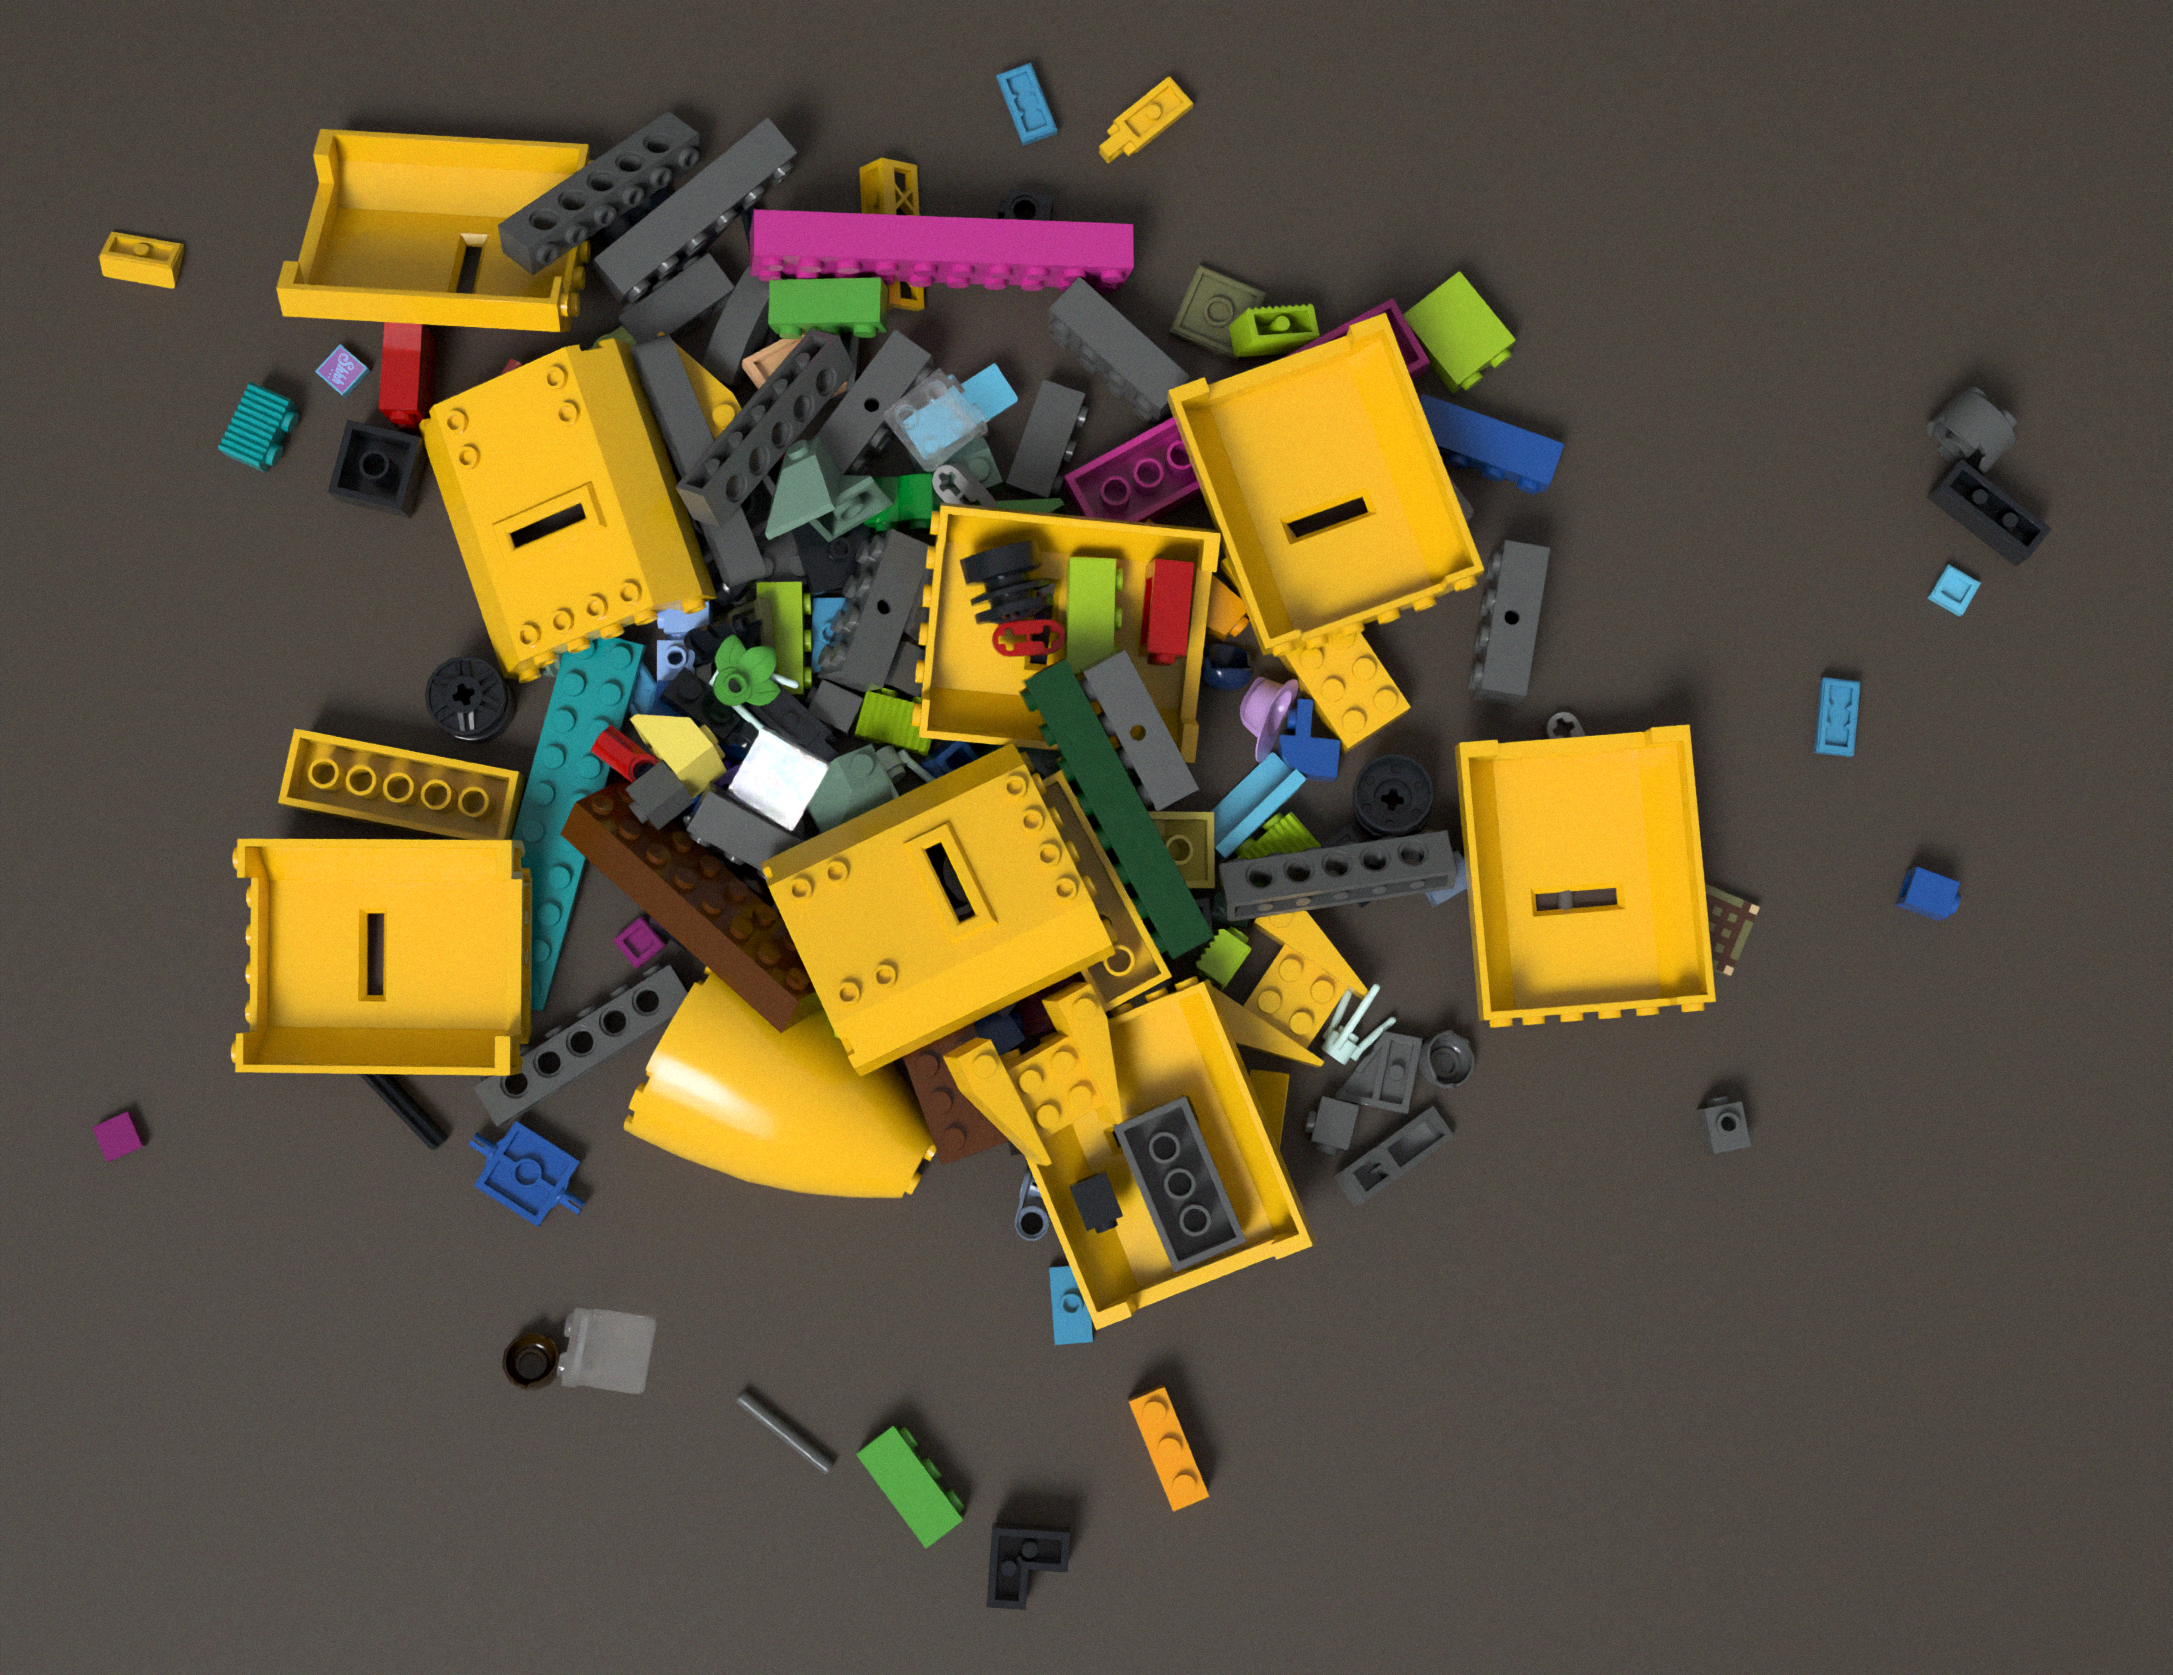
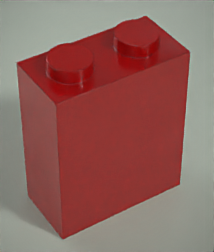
[379,322,437,433]

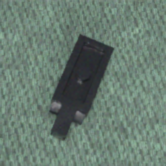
[660,666,764,754]
[750,683,842,764]

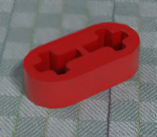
[991,619,1065,658]

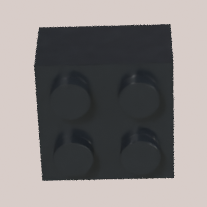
[328,420,428,519]

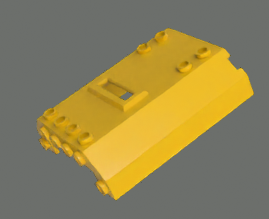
[276,129,595,332]
[1167,313,1484,657]
[418,338,717,683]
[912,502,1221,763]
[1455,725,1716,1028]
[760,743,1118,1077]
[231,839,532,1076]
[999,976,1316,1330]

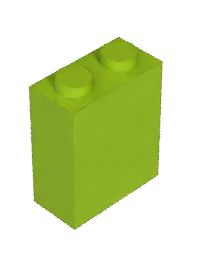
[1403,271,1516,394]

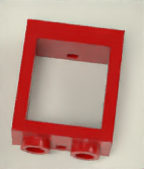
[1138,559,1194,666]

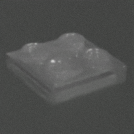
[725,726,831,832]

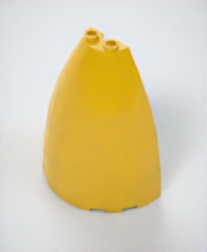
[624,966,937,1198]

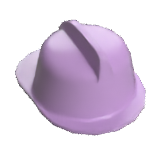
[1240,677,1299,763]

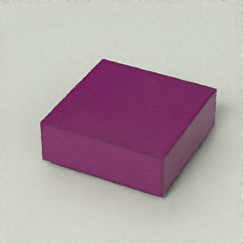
[613,916,667,970]
[92,1111,146,1162]

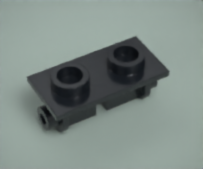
[683,614,763,668]

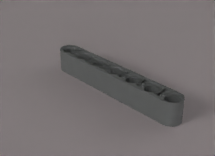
[631,334,765,588]

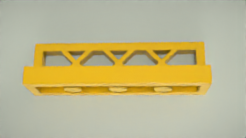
[859,158,925,312]

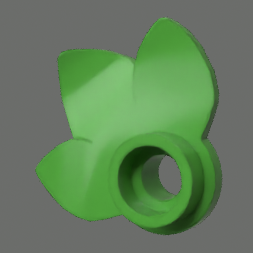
[713,634,781,706]

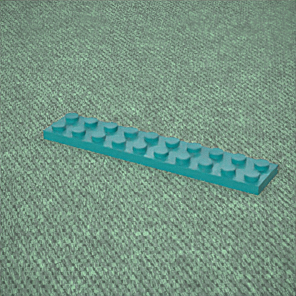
[512,637,646,1012]

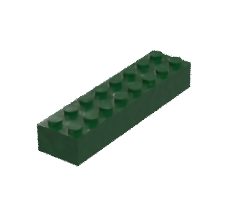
[1019,659,1214,959]

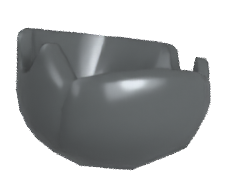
[1418,1029,1475,1090]

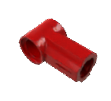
[590,725,659,783]

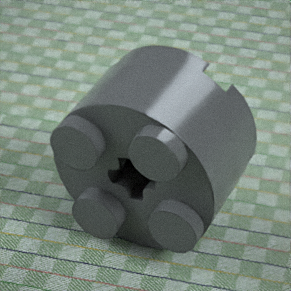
[1926,386,2017,475]

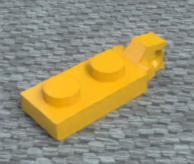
[1099,76,1194,164]

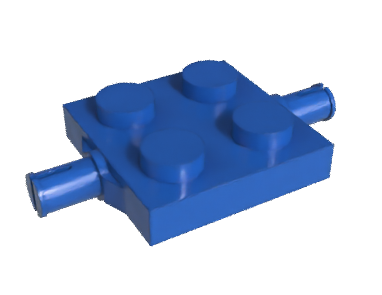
[468,1121,587,1227]

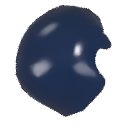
[1200,644,1254,692]

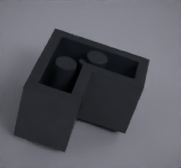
[987,1522,1070,1610]

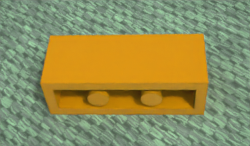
[1128,1384,1209,1512]

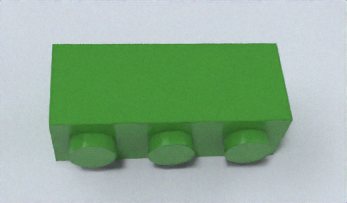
[768,277,888,339]
[856,1423,965,1549]

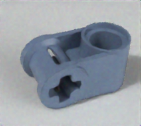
[1015,1165,1051,1242]

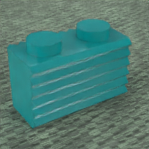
[218,382,299,473]

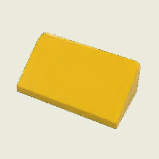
[99,231,185,288]
[1249,1069,1290,1150]

